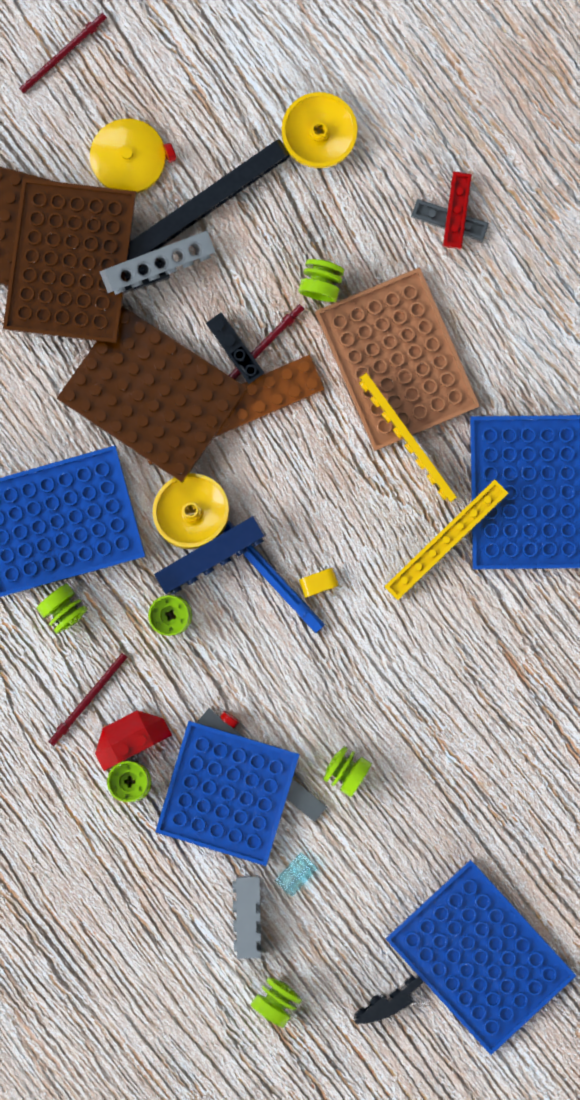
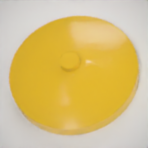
[281,92,357,169]
[90,118,166,193]
[152,473,230,549]

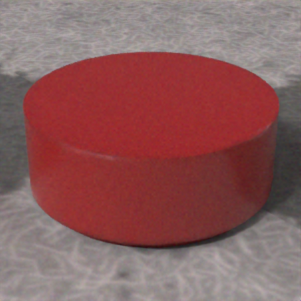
[163,143,176,163]
[220,711,239,728]

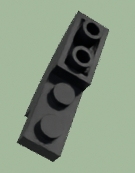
[206,312,264,384]
[353,975,423,1024]

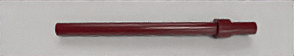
[19,13,107,94]
[228,304,304,380]
[48,653,128,746]

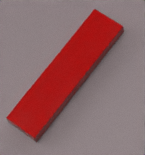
[442,171,472,250]

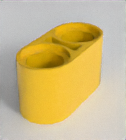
[299,567,339,598]

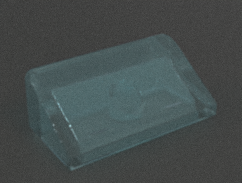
[275,852,318,896]

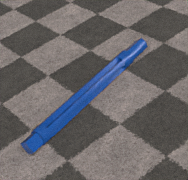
[223,520,325,634]

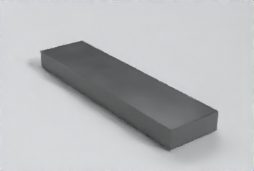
[411,199,489,242]

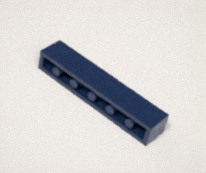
[154,516,267,595]

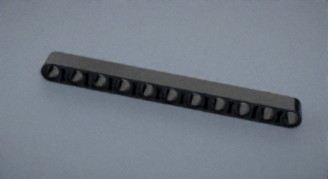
[128,139,291,260]

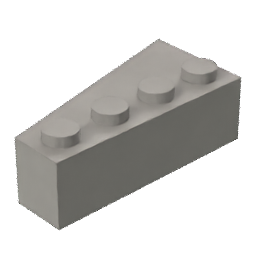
[232,876,261,959]

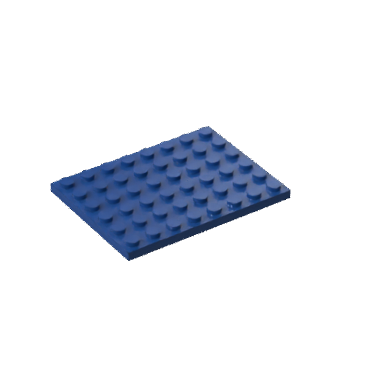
[470,415,580,570]
[0,446,146,597]
[385,860,576,1055]

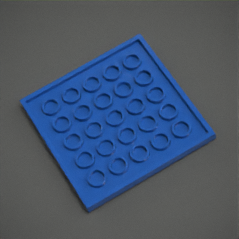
[155,721,300,866]

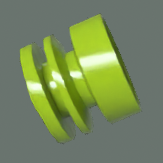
[298,259,345,303]
[36,583,88,634]
[148,595,192,636]
[323,746,372,797]
[107,761,152,802]
[250,976,302,1028]

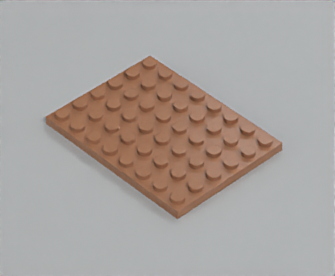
[315,267,480,452]

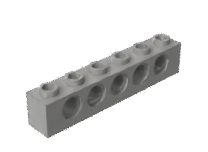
[100,231,215,295]

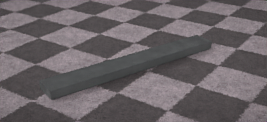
[197,708,327,822]

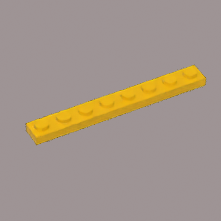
[359,373,457,502]
[384,479,509,600]

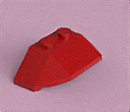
[95,710,172,771]

